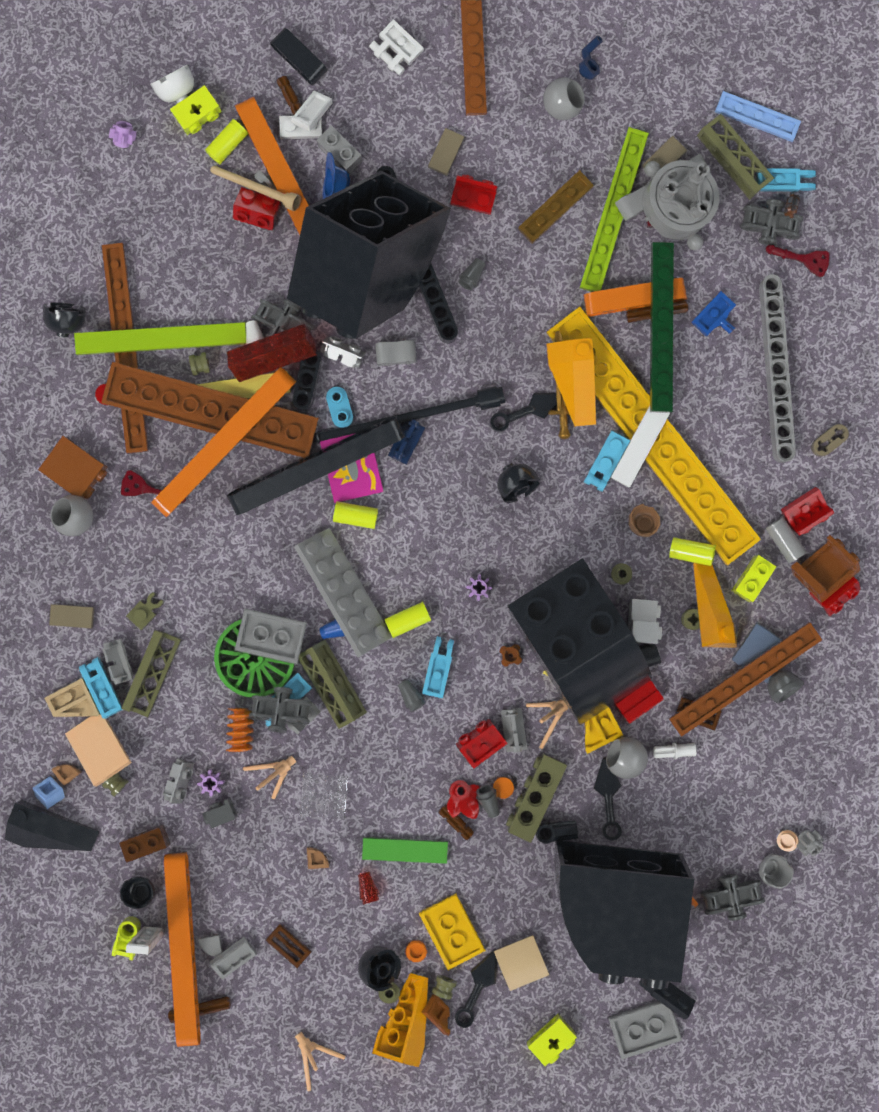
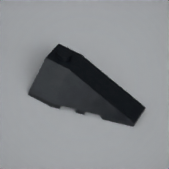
[5,800,99,851]

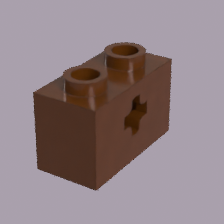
[119,824,170,863]

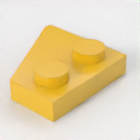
[585,708,624,754]

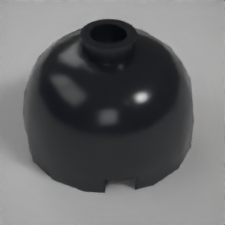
[43,302,86,337]
[497,463,540,503]
[358,946,401,991]

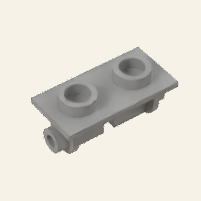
[320,336,366,368]
[102,639,133,685]
[501,708,528,753]
[163,758,195,804]

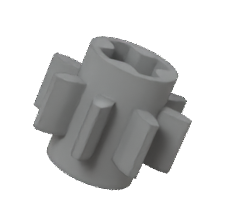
[797,830,824,856]

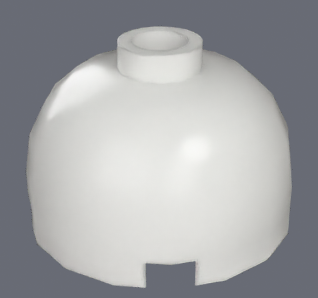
[150,65,194,104]

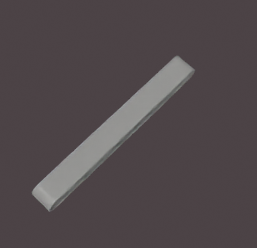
[759,274,796,463]

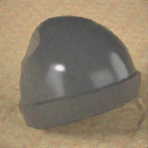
[767,669,804,704]

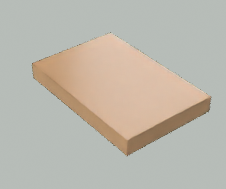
[65,715,132,787]

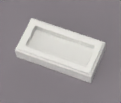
[291,91,332,131]

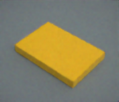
[419,893,486,970]

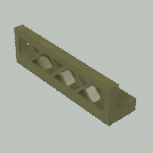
[697,114,774,200]
[121,630,181,718]
[299,640,367,729]

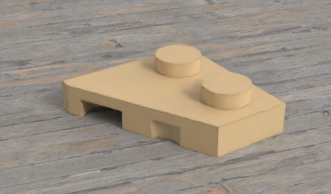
[45,678,101,717]

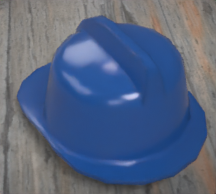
[322,152,350,199]

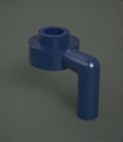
[579,35,603,80]

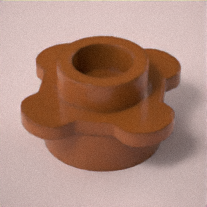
[499,644,522,667]

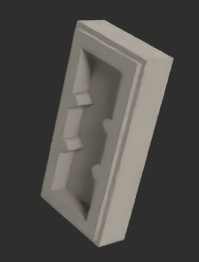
[209,937,257,980]

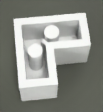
[628,599,662,644]

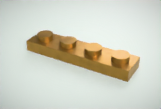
[518,170,594,244]

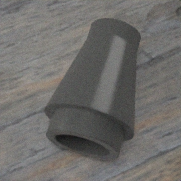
[458,258,486,291]
[398,679,426,712]
[476,785,500,818]

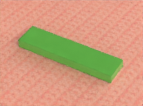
[362,837,448,864]

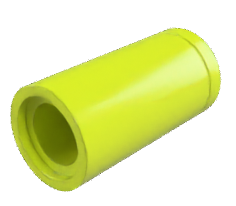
[205,119,248,165]
[333,501,378,529]
[669,537,716,566]
[385,602,432,638]

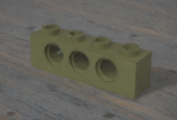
[506,753,567,843]

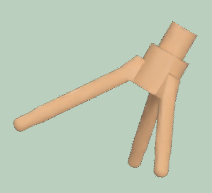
[526,699,568,749]
[243,756,296,799]
[295,1032,345,1091]

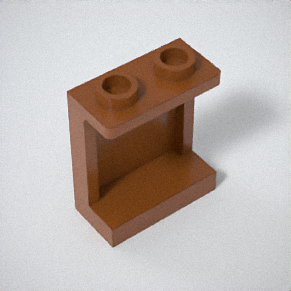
[38,436,108,499]
[791,535,861,603]

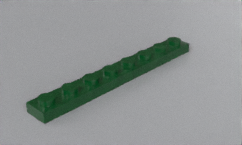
[650,242,674,413]

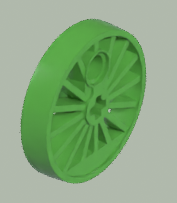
[214,619,294,697]

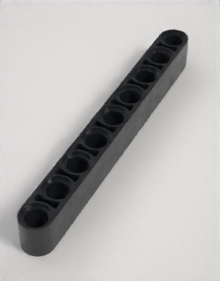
[377,166,458,344]
[227,416,406,515]

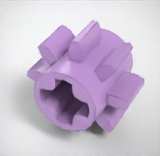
[109,121,136,148]
[466,575,492,601]
[197,769,225,797]

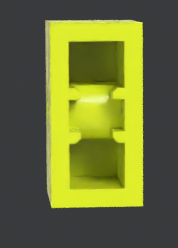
[170,85,222,135]
[731,555,776,602]
[527,1014,577,1066]

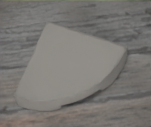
[254,170,276,190]
[198,934,223,957]

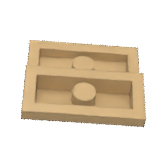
[494,935,549,991]

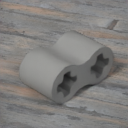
[375,340,417,366]

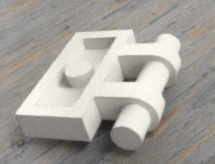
[369,19,424,76]

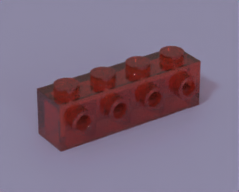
[227,324,316,382]

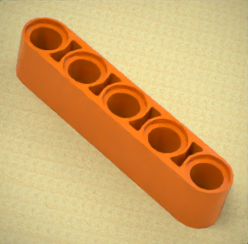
[583,278,687,317]

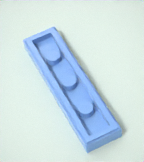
[715,91,801,142]

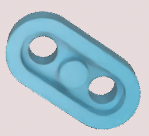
[326,387,353,428]

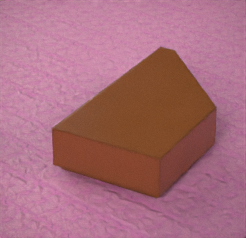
[422,994,450,1036]

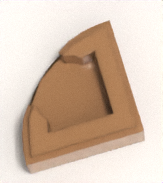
[51,764,82,786]
[307,847,330,869]

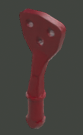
[765,245,829,277]
[121,470,186,504]

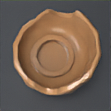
[628,504,660,537]

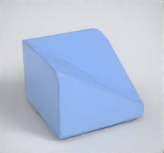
[33,776,65,809]

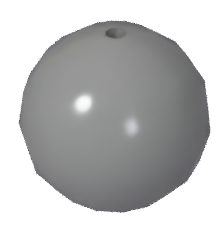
[543,77,585,121]
[50,495,94,537]
[606,737,648,779]

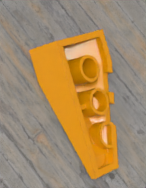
[546,338,596,427]
[693,563,737,648]
[372,973,428,1067]

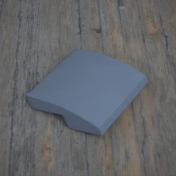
[732,622,783,683]

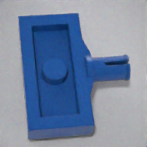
[691,291,736,337]

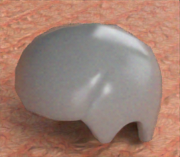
[759,854,794,889]

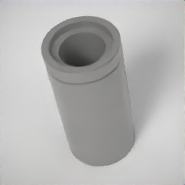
[765,517,806,563]

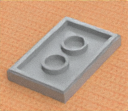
[235,608,307,665]
[608,1001,682,1060]

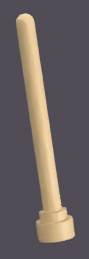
[210,166,301,211]

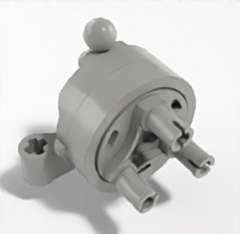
[615,154,719,251]

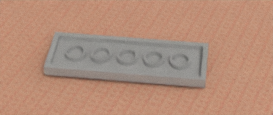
[294,528,392,657]

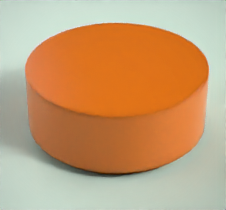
[493,777,514,799]
[406,940,427,962]

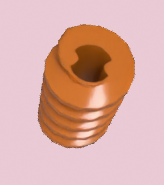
[226,708,254,752]

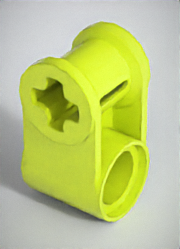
[112,916,141,961]

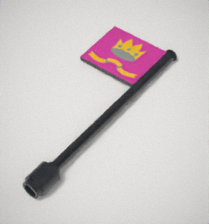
[315,386,506,503]

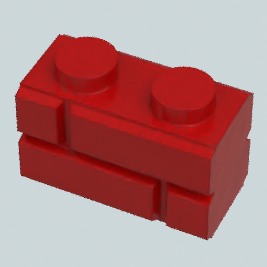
[615,681,664,724]

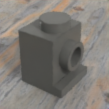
[202,797,238,828]

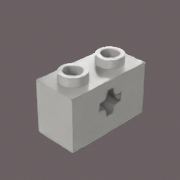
[317,125,362,175]

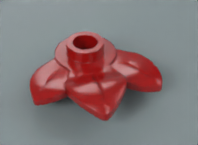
[447,780,480,819]

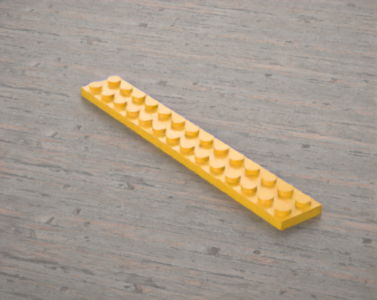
[546,307,761,565]

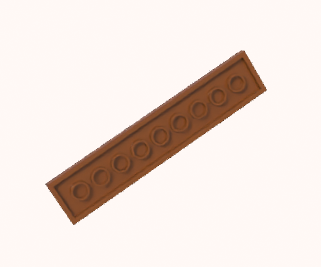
[101,362,319,458]

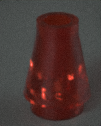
[358,871,380,905]

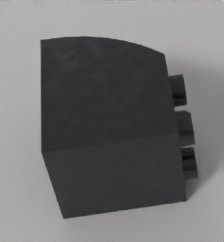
[287,171,451,339]
[507,558,652,725]
[554,840,695,989]

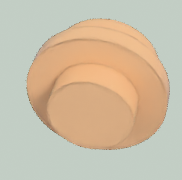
[777,830,799,851]

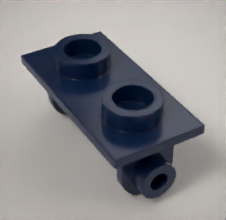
[388,419,425,465]

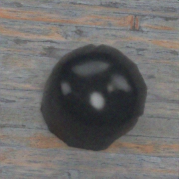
[120,876,155,909]

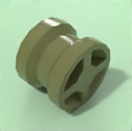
[189,352,210,376]
[681,609,700,630]
[102,772,129,797]
[432,975,457,1000]

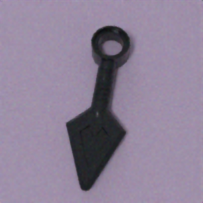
[490,393,557,433]
[594,757,622,841]
[455,950,497,1028]

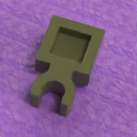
[126,592,164,630]

